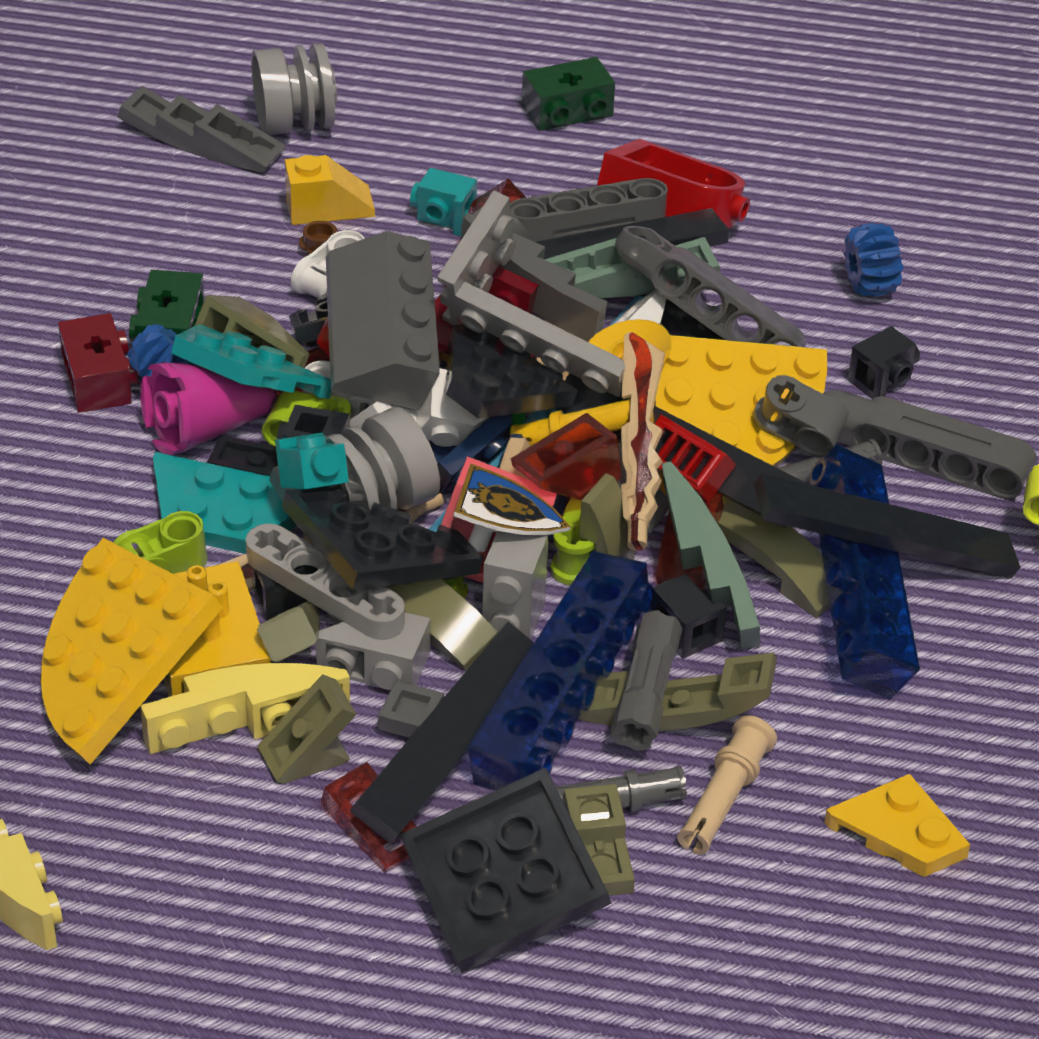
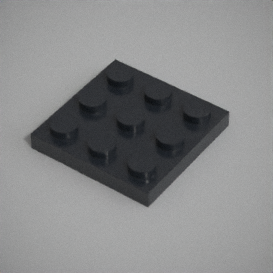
[400,768,612,973]

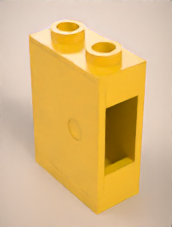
[164,561,271,697]

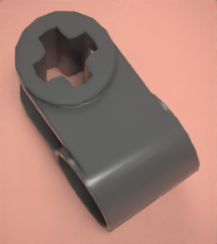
[753,375,849,457]

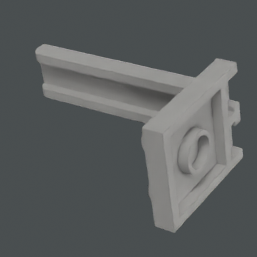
[437,190,625,397]

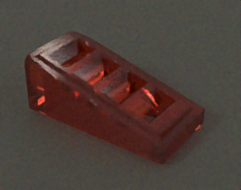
[321,762,417,873]

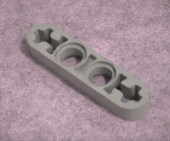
[246,524,405,640]

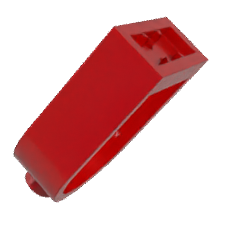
[597,139,750,229]

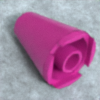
[141,362,275,455]

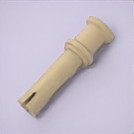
[677,715,777,855]

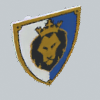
[453,463,570,552]

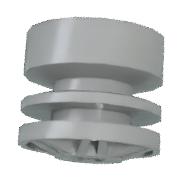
[251,43,337,136]
[326,407,440,510]

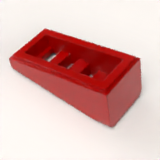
[634,414,736,503]

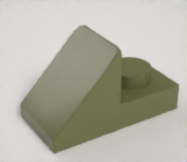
[258,674,357,784]

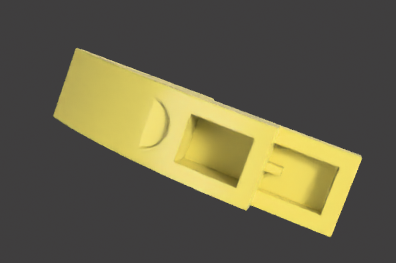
[140,663,350,754]
[0,819,63,950]

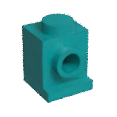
[410,167,477,236]
[275,433,349,489]

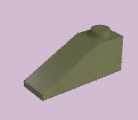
[195,295,310,392]

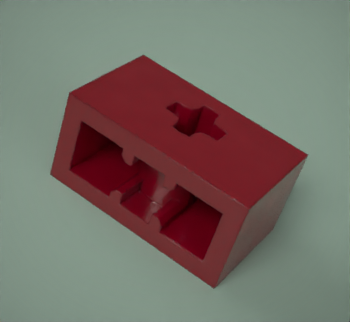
[58,313,138,413]

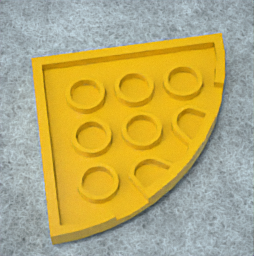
[654,335,827,495]
[41,538,224,765]

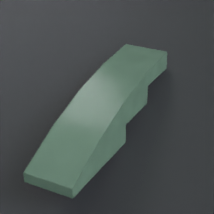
[545,237,720,298]
[662,462,761,650]

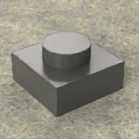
[378,680,444,738]

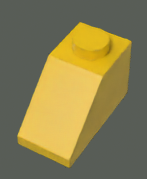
[285,155,375,225]

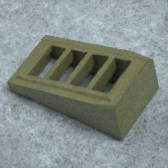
[257,601,319,662]

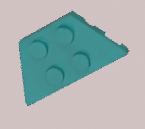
[171,324,332,399]
[153,452,297,554]

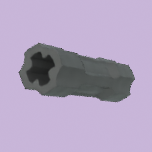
[611,610,682,751]

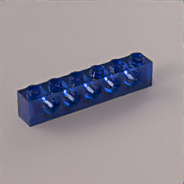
[809,444,920,699]
[467,551,653,790]

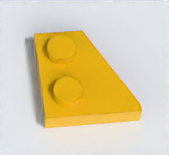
[824,774,970,877]

